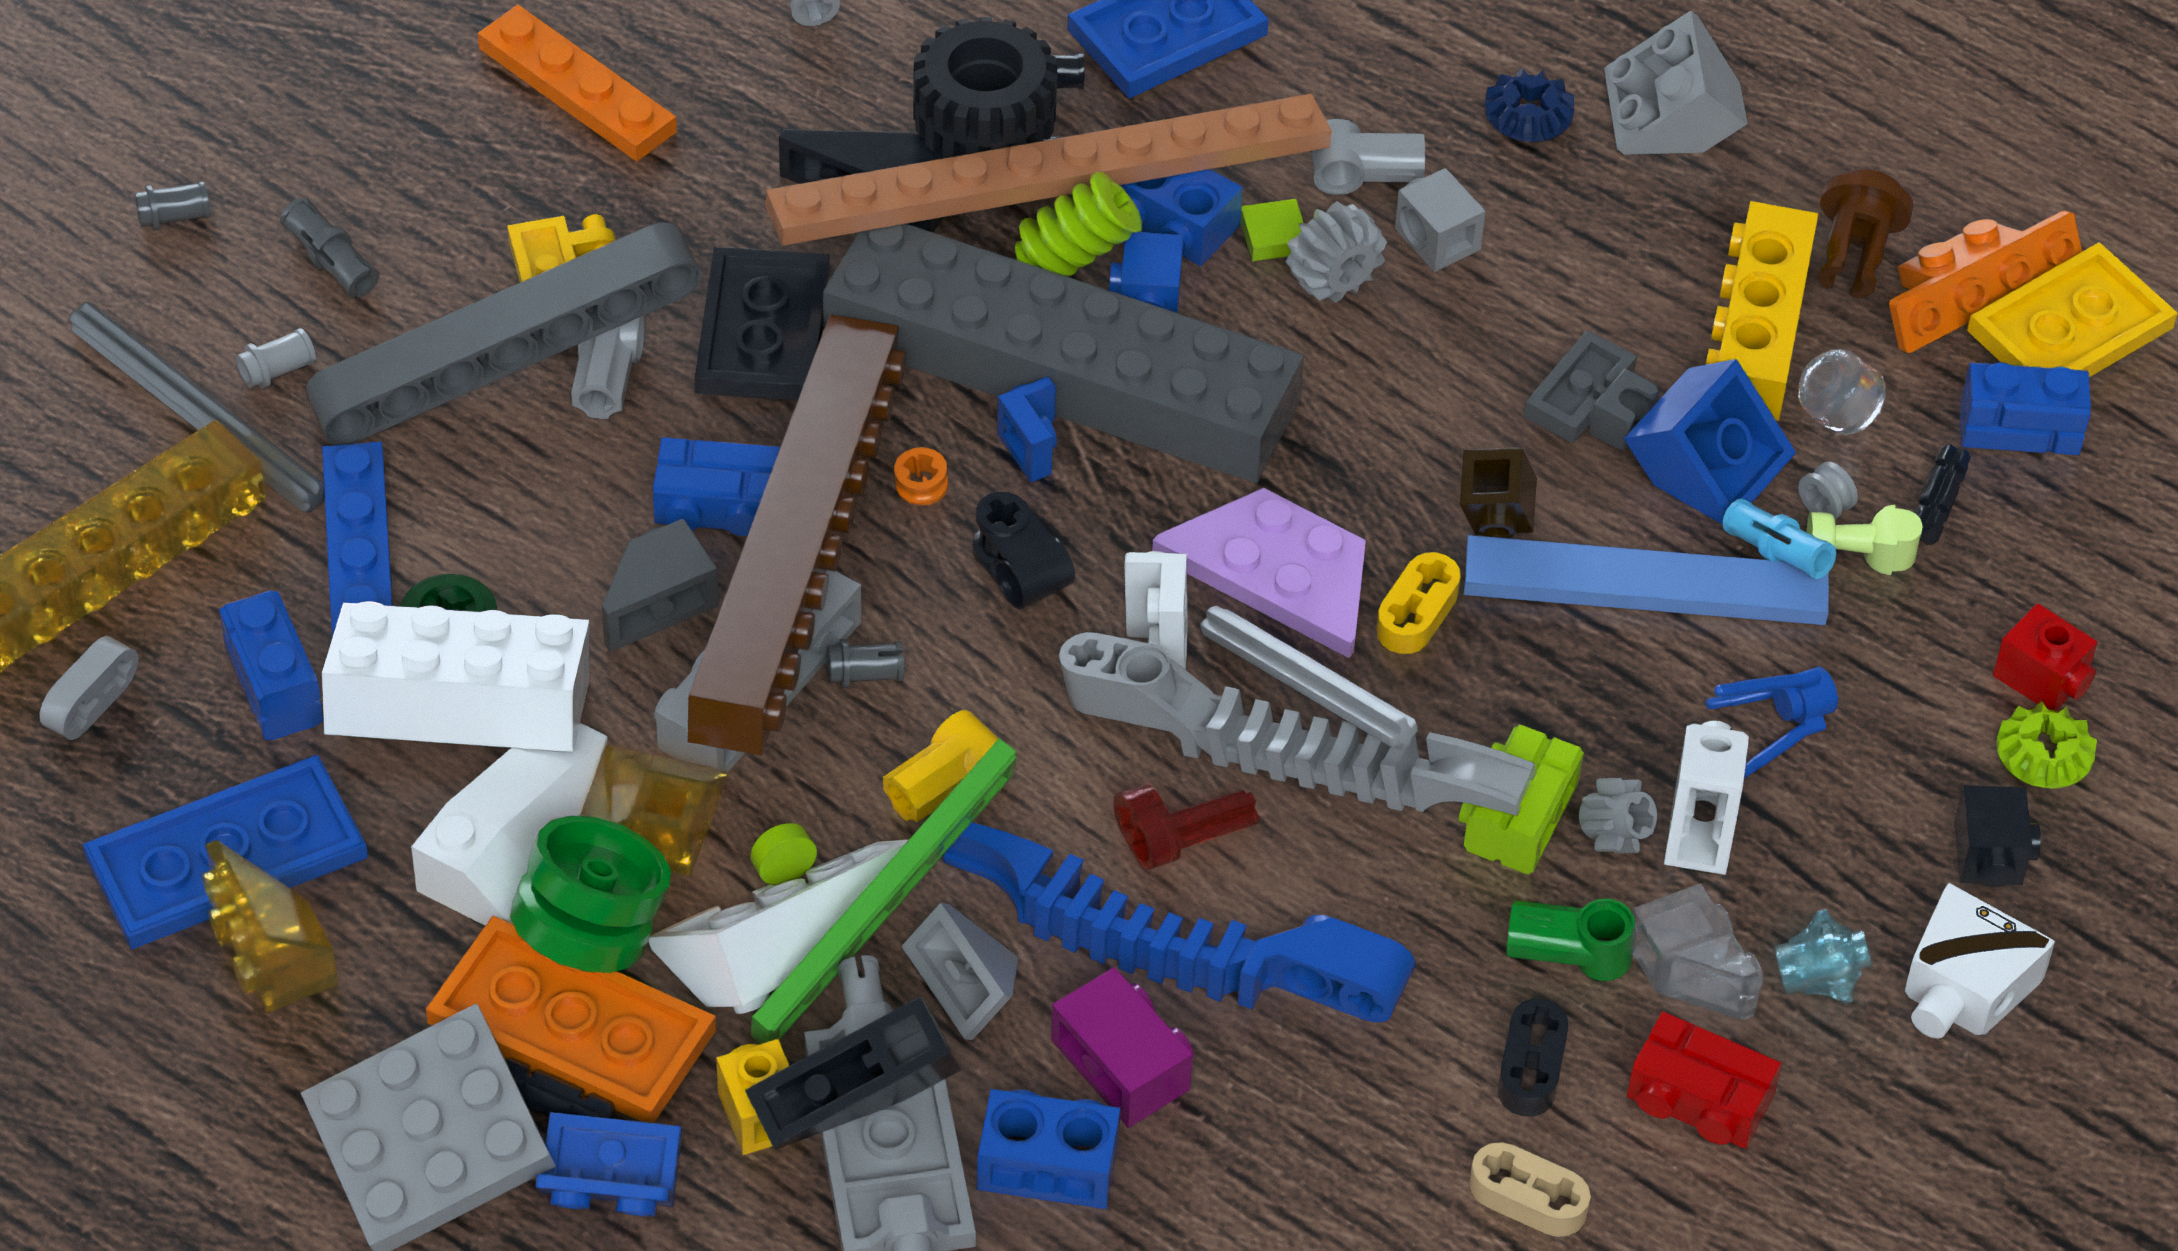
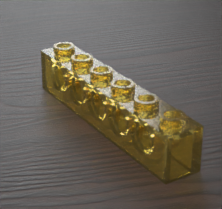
[0,419,266,673]

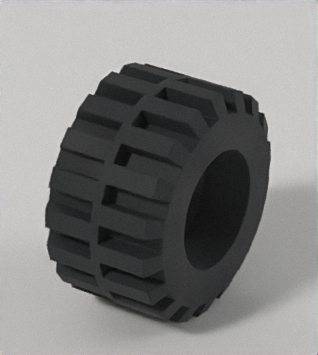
[913,17,1057,159]

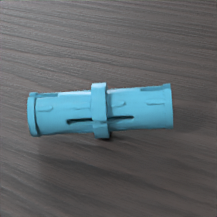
[1723,498,1836,579]

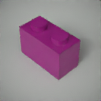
[1051,967,1194,1128]

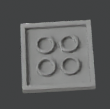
[301,1003,556,1251]

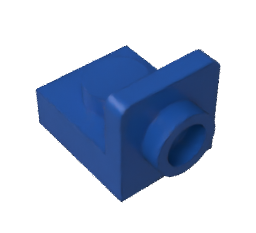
[997,377,1057,483]

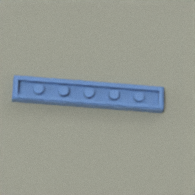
[1464,535,1829,625]

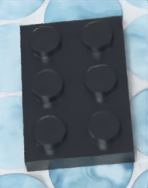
[695,246,830,400]

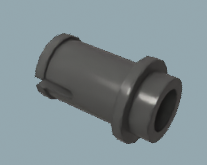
[135,181,210,231]
[826,639,905,688]

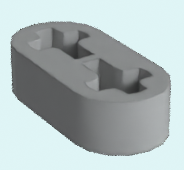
[40,636,138,740]

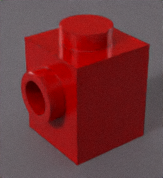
[1993,603,2098,711]

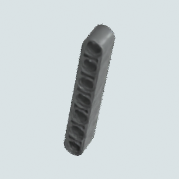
[306,222,701,445]

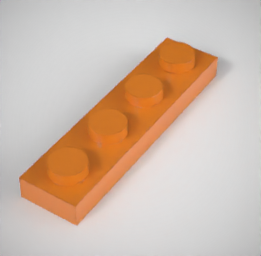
[478,4,677,162]

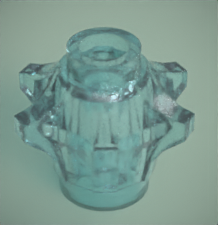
[1774,909,1873,1004]

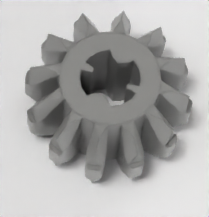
[1286,201,1387,303]

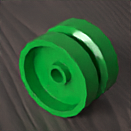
[510,815,671,973]

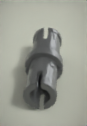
[280,198,379,298]

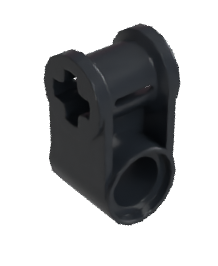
[972,492,1075,610]

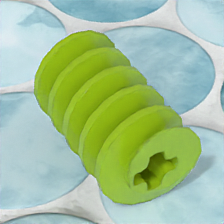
[1015,171,1142,277]

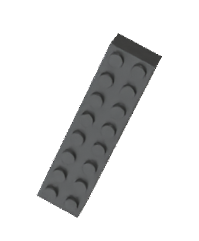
[823,224,1304,484]

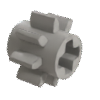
[1579,778,1657,853]

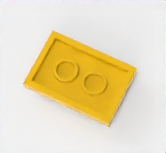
[1967,242,2178,377]

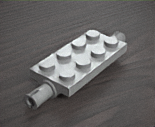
[804,955,976,1251]

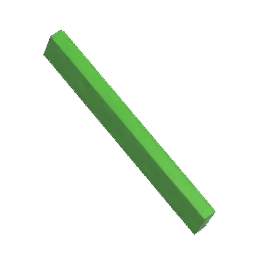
[751,738,1017,1044]

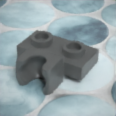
[1523,330,1659,450]

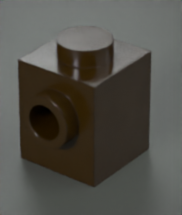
[1460,448,1537,538]

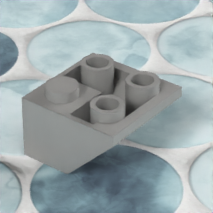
[1604,11,1748,155]

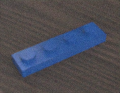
[322,442,393,638]

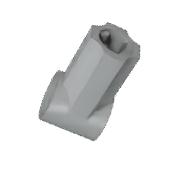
[1312,119,1425,195]
[571,315,645,419]

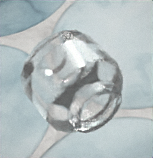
[1798,349,1886,435]

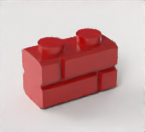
[1627,1011,1782,1149]

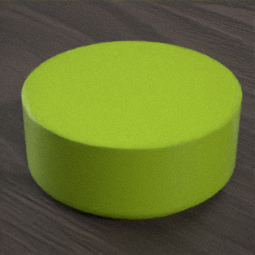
[750,823,817,885]

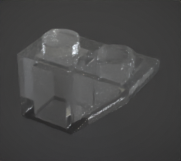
[1632,883,1763,1020]

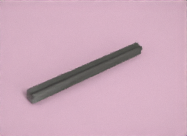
[69,302,325,513]

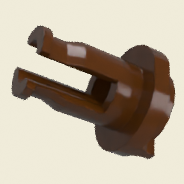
[1819,169,1914,298]

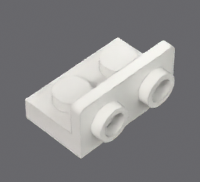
[1124,551,1188,670]

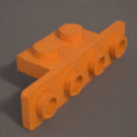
[1889,210,2082,353]

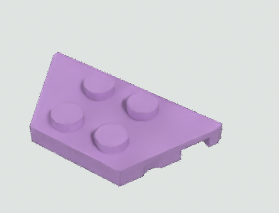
[1152,488,1366,658]

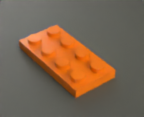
[426,916,717,1123]

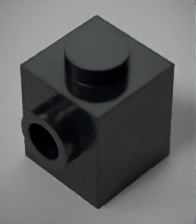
[1954,785,2041,887]

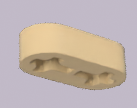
[1469,1142,1591,1237]

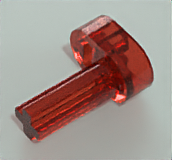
[1113,783,1260,870]

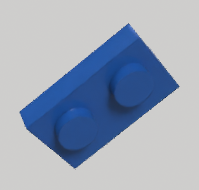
[535,1112,683,1217]

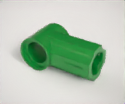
[1506,898,1635,981]

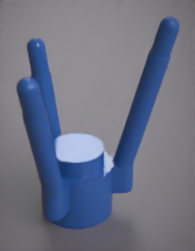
[1705,666,1838,779]

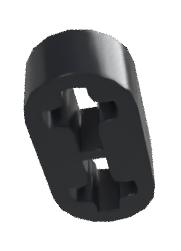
[1498,998,1568,1117]

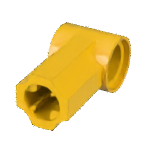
[883,710,999,822]

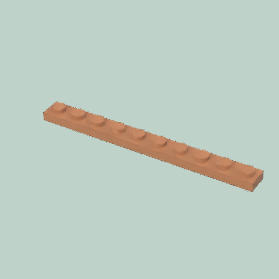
[765,94,1332,246]

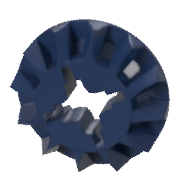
[1484,68,1574,142]

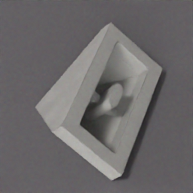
[901,903,1019,1040]

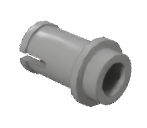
[236,328,316,389]

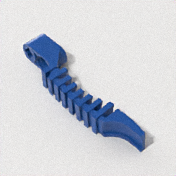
[943,823,1416,1022]

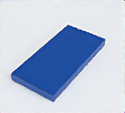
[82,754,368,950]

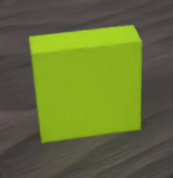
[1241,199,1304,262]

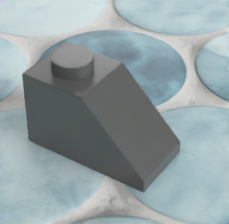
[602,519,719,652]

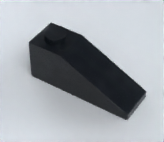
[779,130,944,232]
[745,997,961,1150]

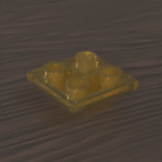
[580,744,727,876]
[201,840,338,1013]

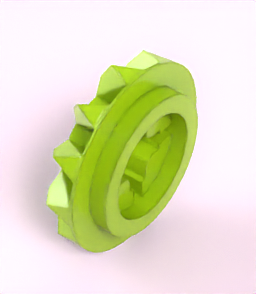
[1996,701,2097,789]

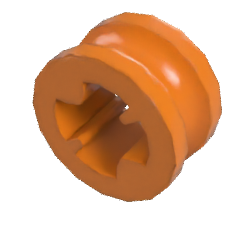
[894,447,949,505]

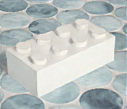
[322,601,590,752]

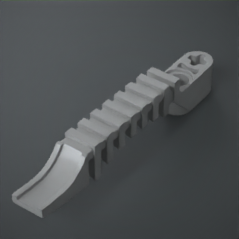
[1059,632,1536,816]

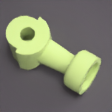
[1806,505,1923,575]

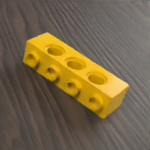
[1706,201,1819,421]

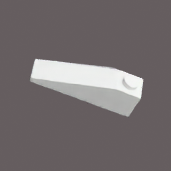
[411,723,608,926]
[648,839,909,1014]

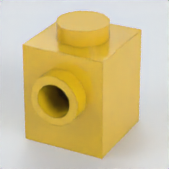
[716,1039,789,1155]

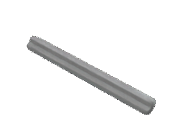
[1200,606,1418,750]

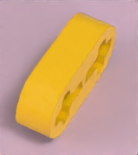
[1376,552,1461,654]

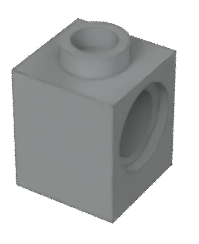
[1395,168,1486,272]

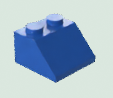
[1624,359,1796,525]

